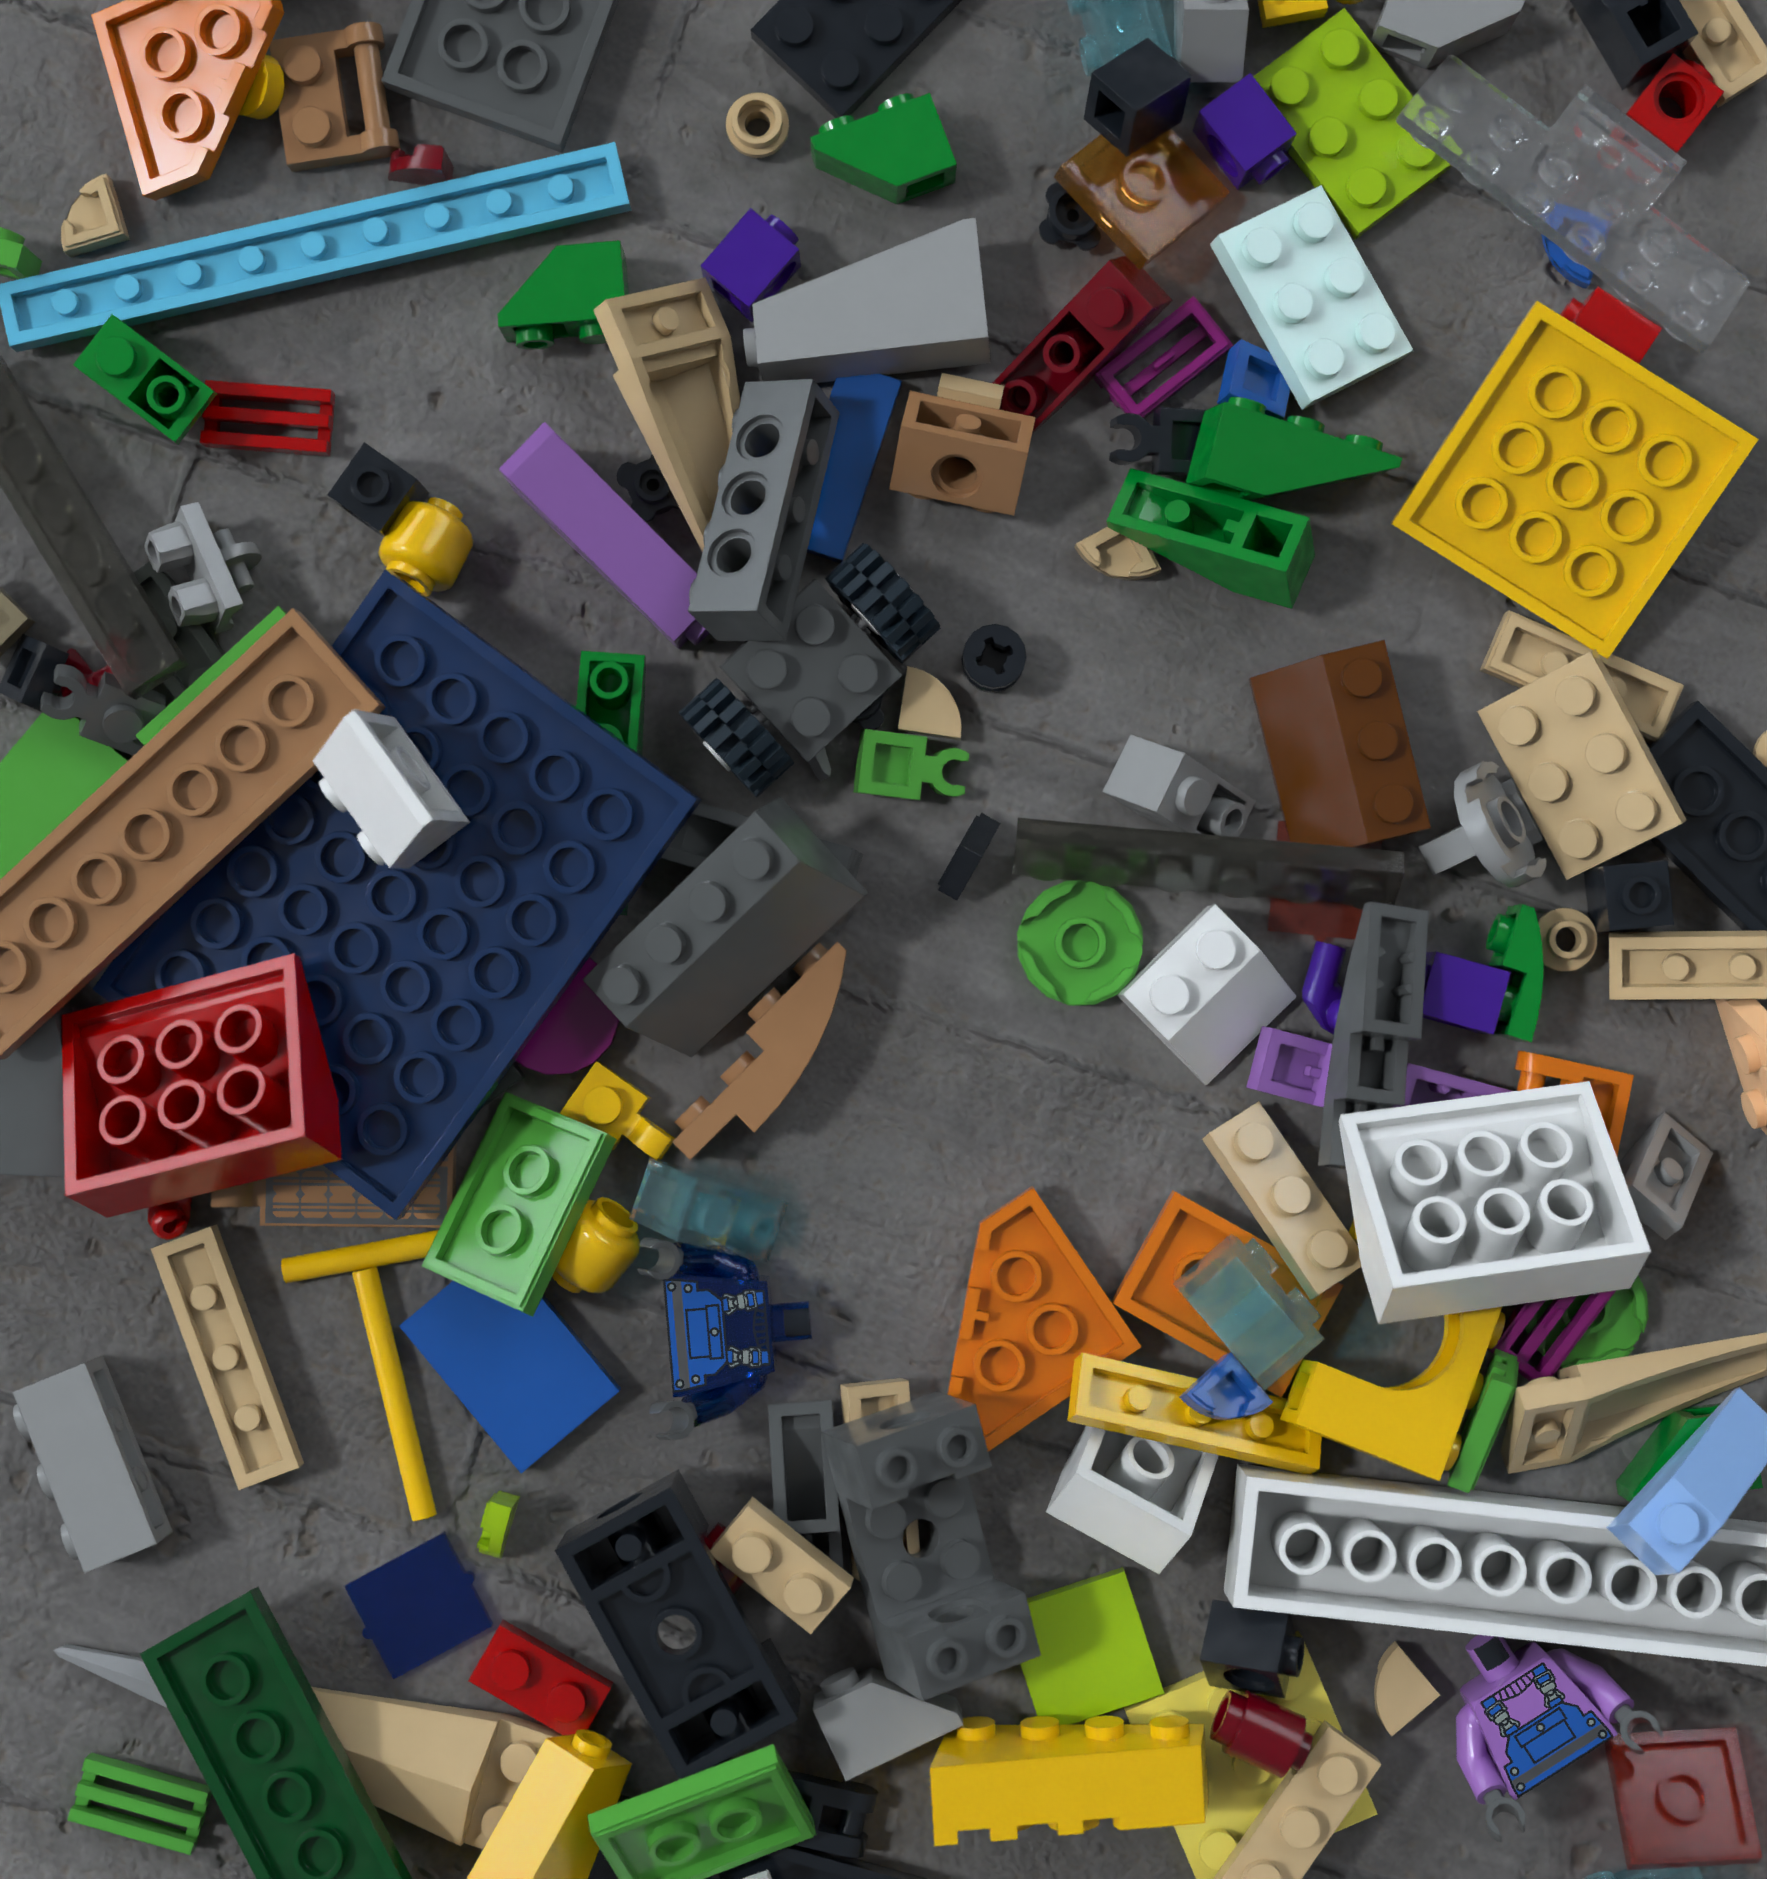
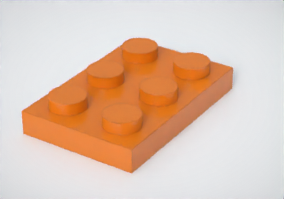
[1111,1190,1344,1398]

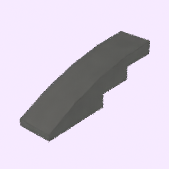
[1318,902,1429,1169]

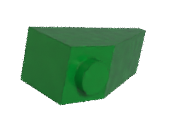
[1106,468,1315,609]

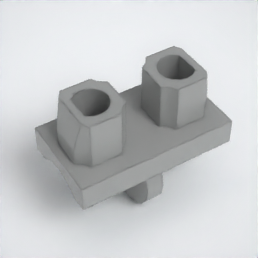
[144,502,262,634]

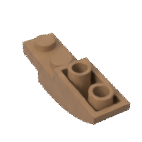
[672,941,847,1160]

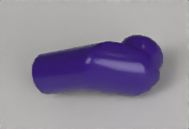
[1302,941,1346,1035]

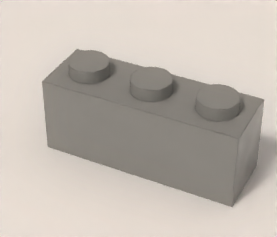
[12,1355,173,1573]

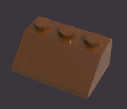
[1249,640,1431,862]

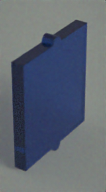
[344,1531,494,1679]

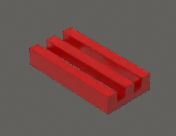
[200,380,336,457]

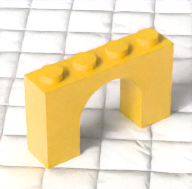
[1280,1219,1505,1481]

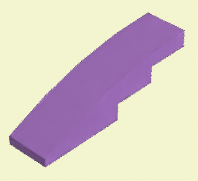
[1246,1026,1512,1108]

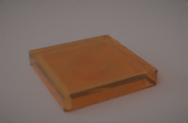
[1054,129,1230,270]

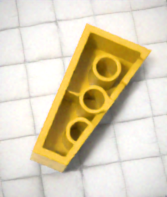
[930,1715,1209,1846]

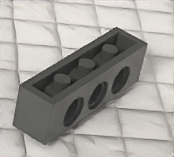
[688,379,840,641]

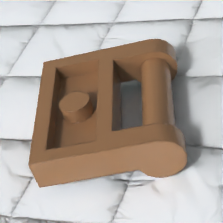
[269,21,400,172]

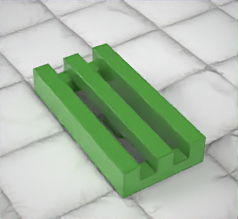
[1447,1349,1519,1493]
[67,1752,212,1855]

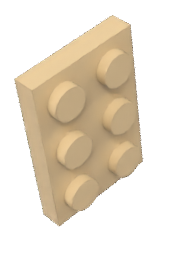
[1477,649,1687,880]

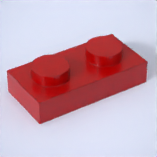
[468,1620,613,1735]

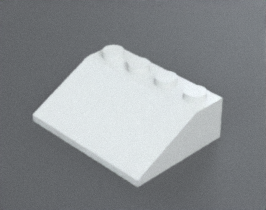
[1339,1081,1651,1324]

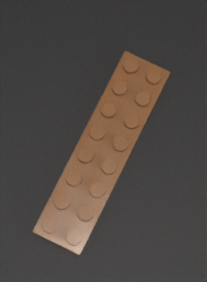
[0,608,386,1059]

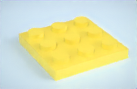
[1124,1631,1377,1879]

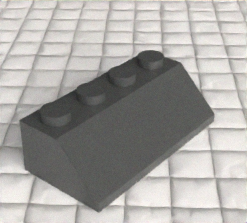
[582,797,868,1058]

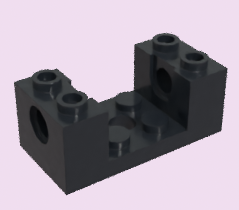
[555,1469,801,1780]

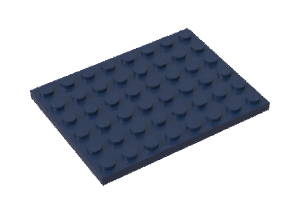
[93,569,702,1220]

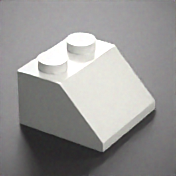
[313,709,470,869]
[1117,904,1297,1086]
[1046,1426,1219,1574]

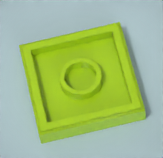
[1020,1567,1165,1725]

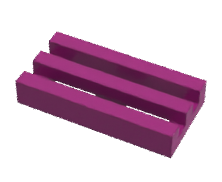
[1094,296,1233,419]
[1487,1290,1616,1382]

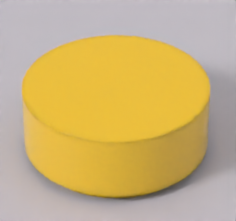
[239,55,284,119]

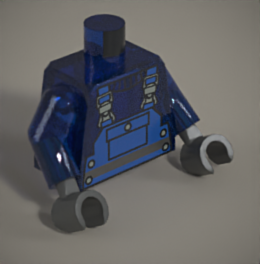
[637,1237,812,1440]

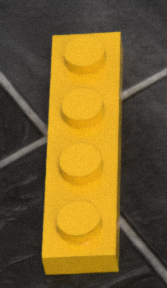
[1067,1352,1322,1475]

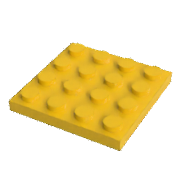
[1391,301,1759,659]

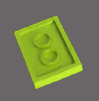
[1253,8,1460,240]

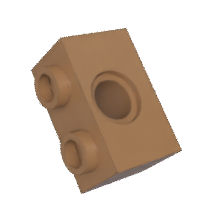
[889,391,1035,516]

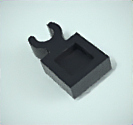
[1109,407,1205,476]

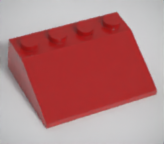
[61,953,342,1218]

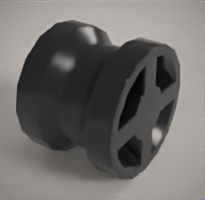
[961,624,1027,693]

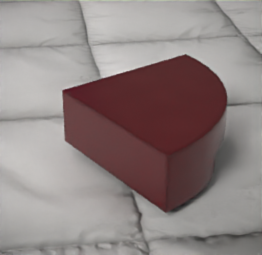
[388,144,454,185]

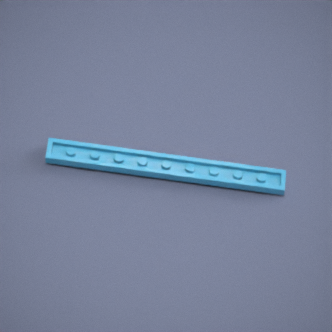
[0,142,632,352]

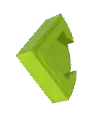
[477,1490,520,1559]

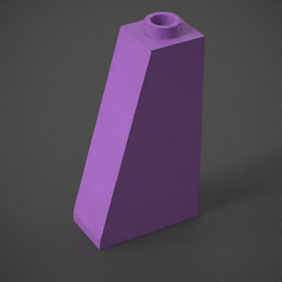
[499,422,709,649]

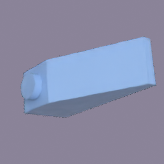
[1606,1387,1767,1575]

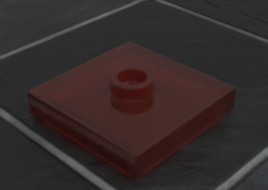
[1604,1727,1763,1870]

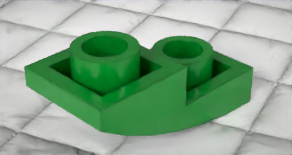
[1486,904,1544,1043]

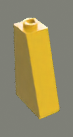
[467,1729,632,1879]

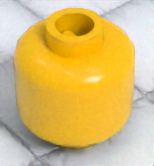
[378,497,474,597]
[552,1197,640,1294]

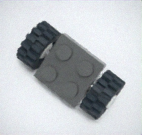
[679,543,941,798]

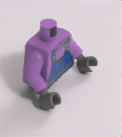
[1456,1635,1664,1842]

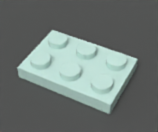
[1210,185,1413,410]

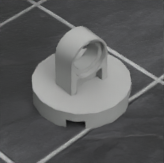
[1418,762,1546,888]

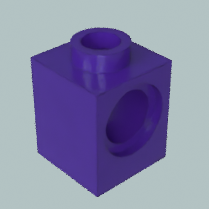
[1192,73,1297,190]
[701,208,801,323]
[1423,951,1511,1034]

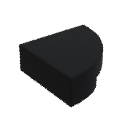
[938,813,1001,901]

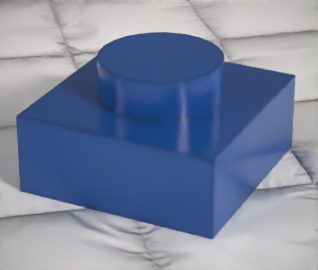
[1217,339,1290,420]

